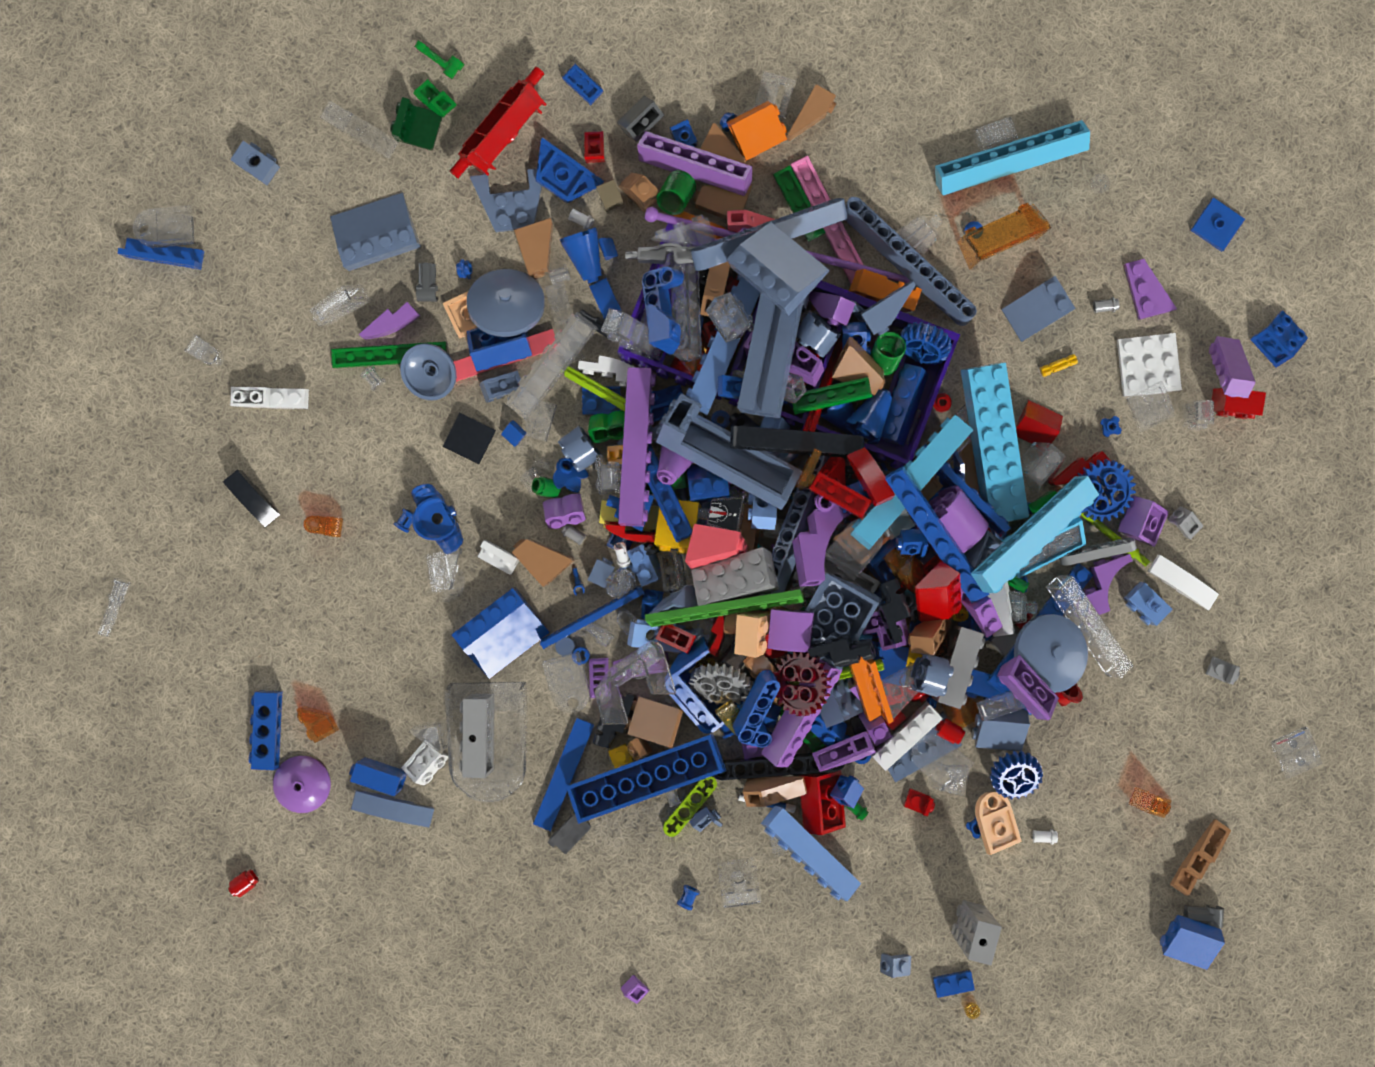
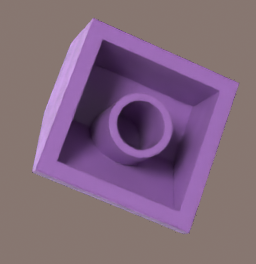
[1118,495,1169,547]

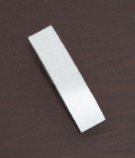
[1148,555,1219,610]
[988,581,1014,637]

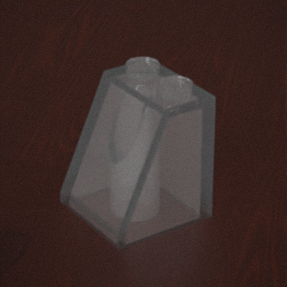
[1021,442,1066,496]

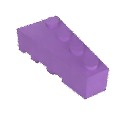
[743,328,824,386]

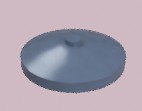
[467,269,545,337]
[1014,614,1088,693]

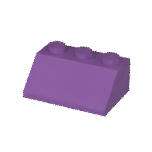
[997,655,1059,720]

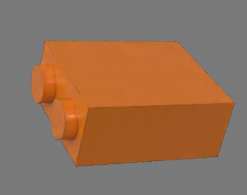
[727,101,787,161]

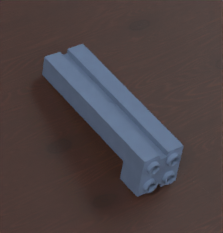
[737,293,809,418]
[656,394,802,510]

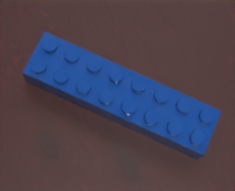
[566,734,727,824]

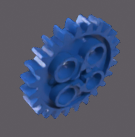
[1077,459,1136,522]

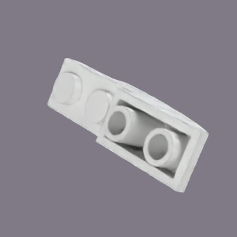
[578,355,654,388]
[230,387,309,409]

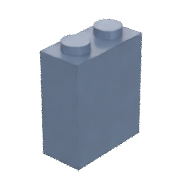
[971,706,1030,751]

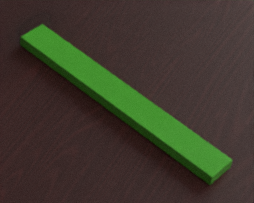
[645,589,804,627]

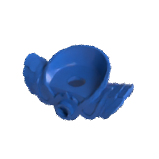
[411,484,464,554]

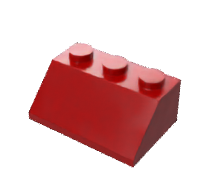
[915,561,962,621]
[800,770,846,835]

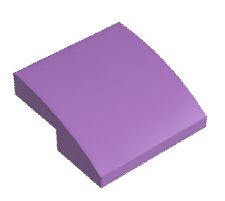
[768,608,814,653]

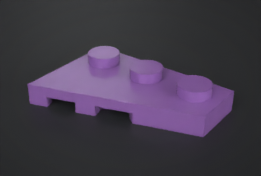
[1124,259,1177,320]

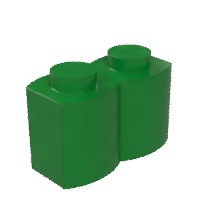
[588,410,625,443]

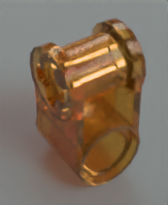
[303,516,343,537]

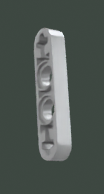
[1060,538,1137,565]

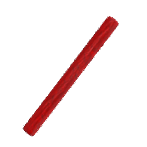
[803,334,842,432]

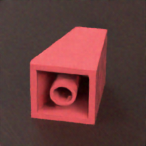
[685,524,748,570]

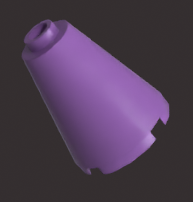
[657,446,693,485]

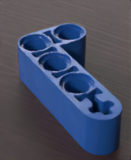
[642,267,684,348]
[732,670,780,748]

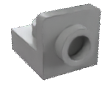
[1168,506,1203,540]
[1205,657,1240,685]

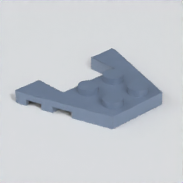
[470,168,542,232]

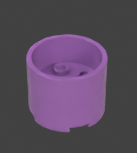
[912,485,988,559]

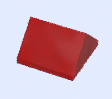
[1016,400,1063,451]

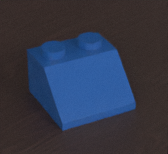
[686,464,729,503]

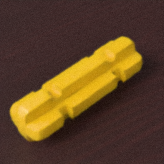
[1040,354,1078,377]

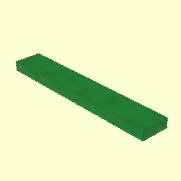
[331,341,447,369]

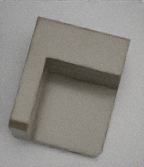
[596,180,624,212]

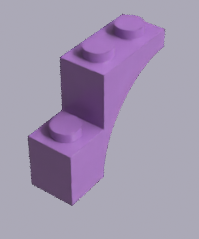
[1079,554,1133,618]
[961,588,1003,638]

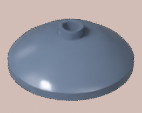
[400,343,457,400]

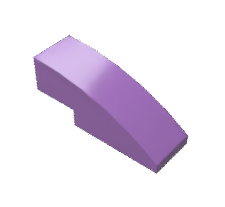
[359,302,420,340]

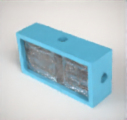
[1001,517,1086,578]

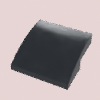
[442,412,496,464]

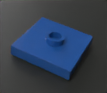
[1190,198,1245,252]

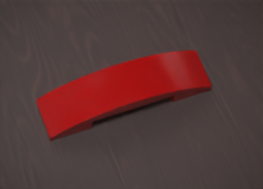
[604,521,656,543]

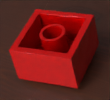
[1210,388,1266,419]

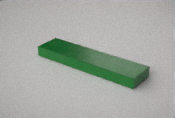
[773,165,826,243]
[791,377,872,414]

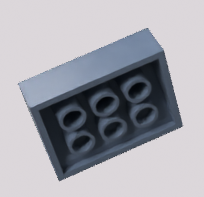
[330,192,421,271]
[726,222,829,316]
[805,573,882,670]

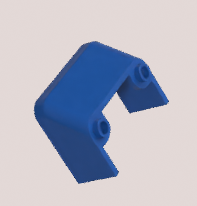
[663,636,744,734]

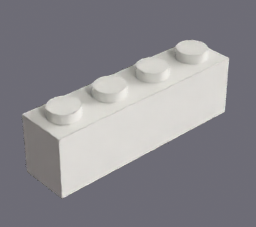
[872,701,943,771]

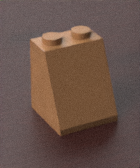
[512,539,575,587]
[625,697,683,748]

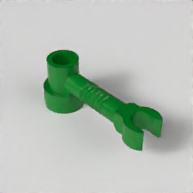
[414,40,465,79]

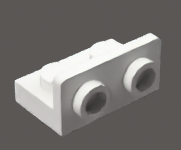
[478,540,519,575]
[402,739,449,785]

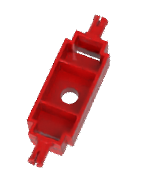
[449,66,547,179]

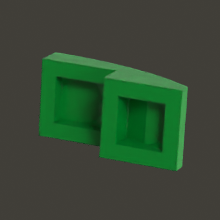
[413,79,457,118]

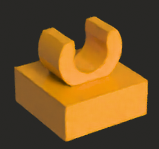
[607,445,623,466]

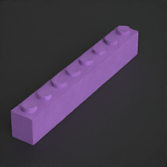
[618,367,656,527]

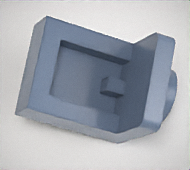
[689,807,723,832]
[880,953,911,978]

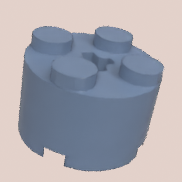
[796,312,841,357]
[558,426,602,472]
[911,654,954,697]

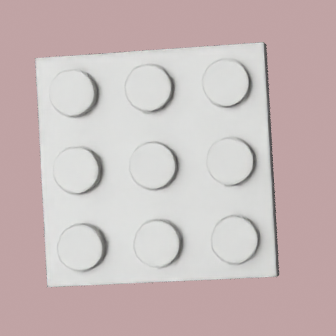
[1117,333,1182,397]

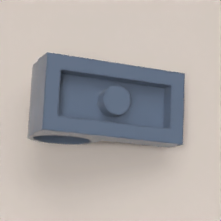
[479,370,524,403]

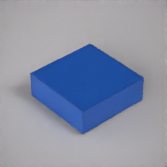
[501,420,527,447]

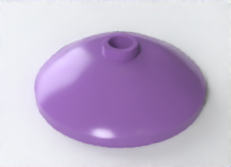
[273,756,331,813]

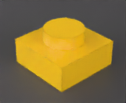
[608,743,633,769]

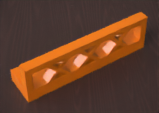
[849,657,894,724]

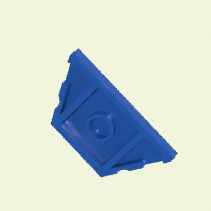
[536,138,604,204]

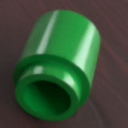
[531,476,561,498]

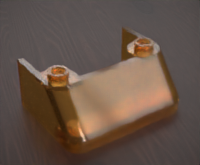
[957,202,1051,270]

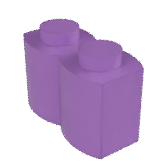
[543,494,586,529]

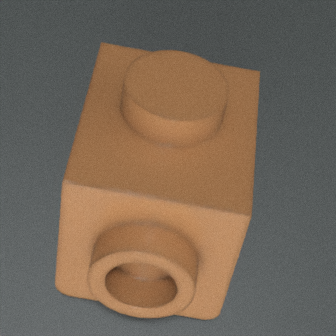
[626,738,652,761]

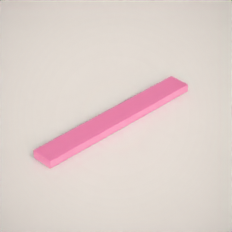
[790,155,863,284]

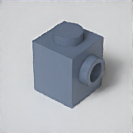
[588,557,617,588]

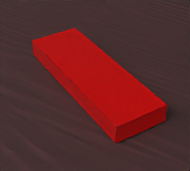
[809,471,872,519]

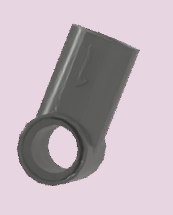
[416,263,438,302]
[1183,905,1224,929]

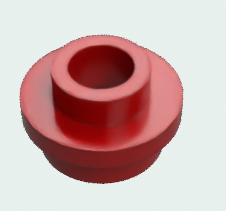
[933,393,952,413]

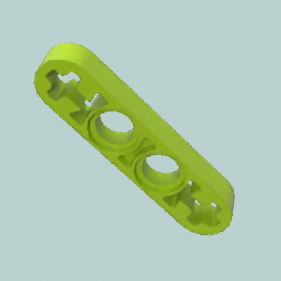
[663,776,717,837]

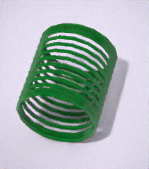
[656,170,696,215]
[870,332,906,375]

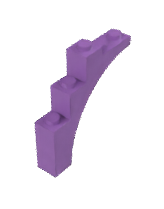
[792,493,873,587]

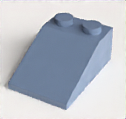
[1001,276,1076,342]
[860,281,916,336]

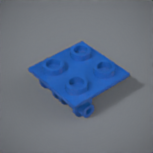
[872,641,909,686]

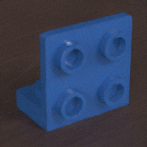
[1250,310,1308,367]

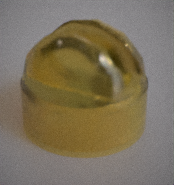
[964,1002,980,1019]

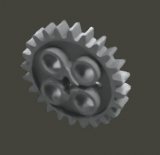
[689,663,752,706]

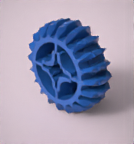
[899,322,952,365]
[990,750,1043,800]

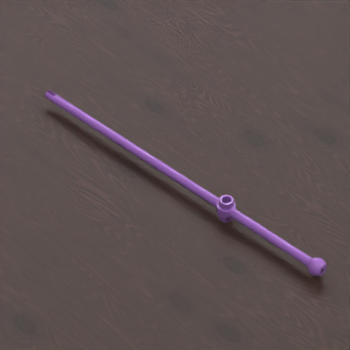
[644,207,938,289]

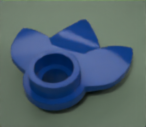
[553,458,589,493]

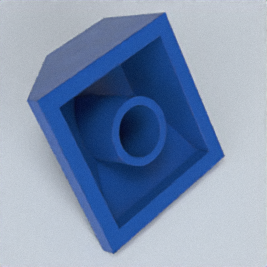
[648,304,681,355]

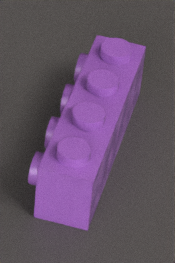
[1209,336,1255,398]

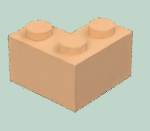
[734,610,771,658]

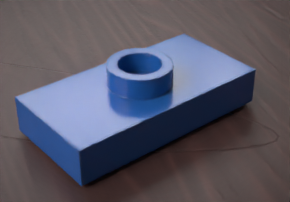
[562,64,604,106]

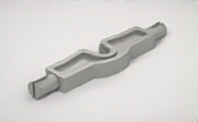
[625,243,698,264]

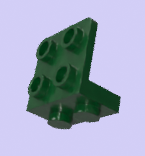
[390,97,443,151]

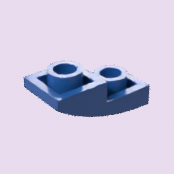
[589,278,624,323]

